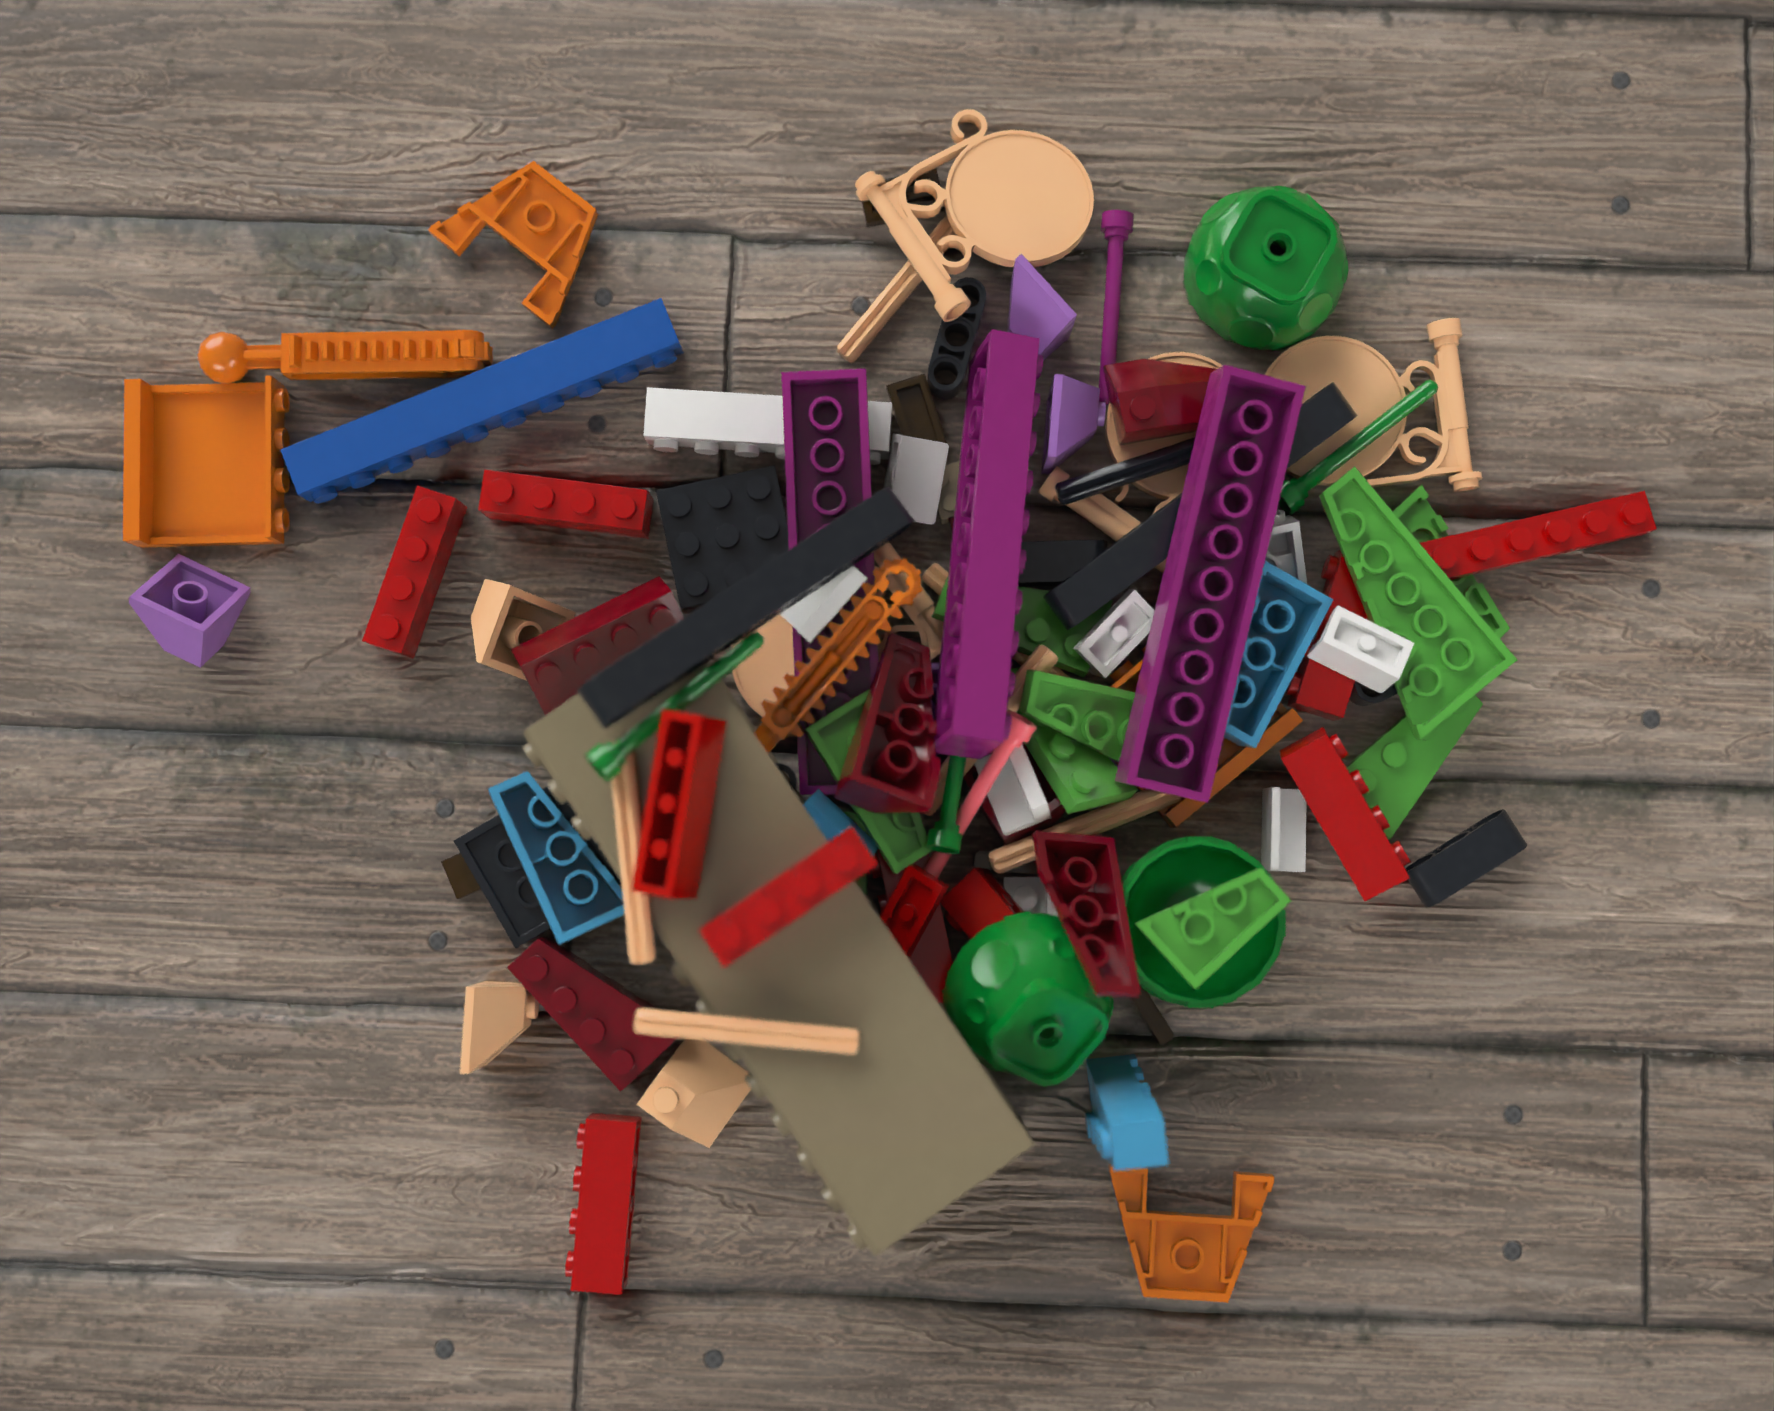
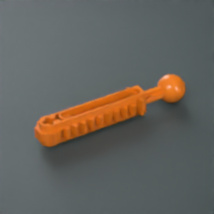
[197,330,493,384]
[754,557,923,754]

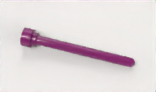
[1099,210,1134,406]

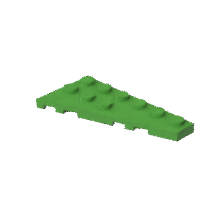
[1319,467,1517,740]

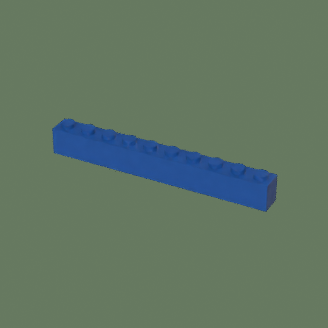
[280,298,684,503]

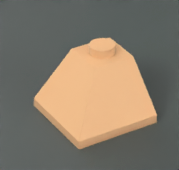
[471,579,576,681]
[460,981,539,1074]
[637,1038,751,1148]

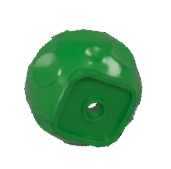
[1183,186,1348,352]
[1121,836,1286,1008]
[942,911,1114,1086]

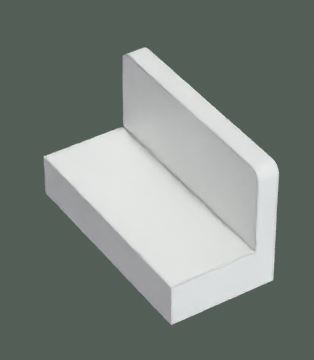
[883,434,949,525]
[780,566,868,643]
[1073,589,1155,678]
[1307,606,1414,693]
[975,745,1051,835]
[1261,787,1307,872]

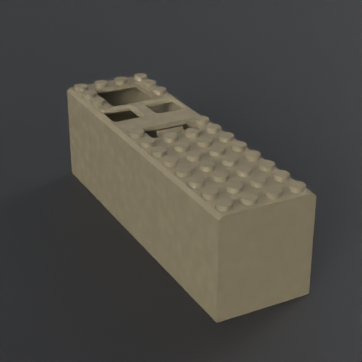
[523,661,1035,1256]

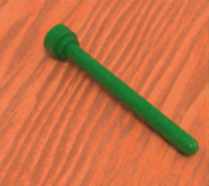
[1278,380,1438,515]
[584,632,764,783]
[926,755,966,854]

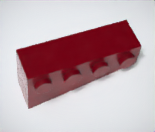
[511,576,684,716]
[507,936,678,1092]

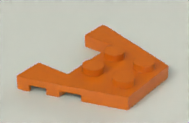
[428,161,598,330]
[1108,1163,1274,1303]

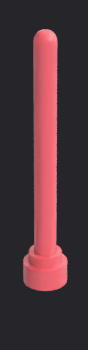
[923,710,1037,879]

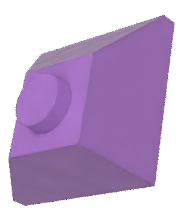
[1007,254,1077,360]
[1041,374,1106,474]
[129,554,250,668]

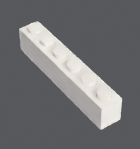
[643,387,892,465]

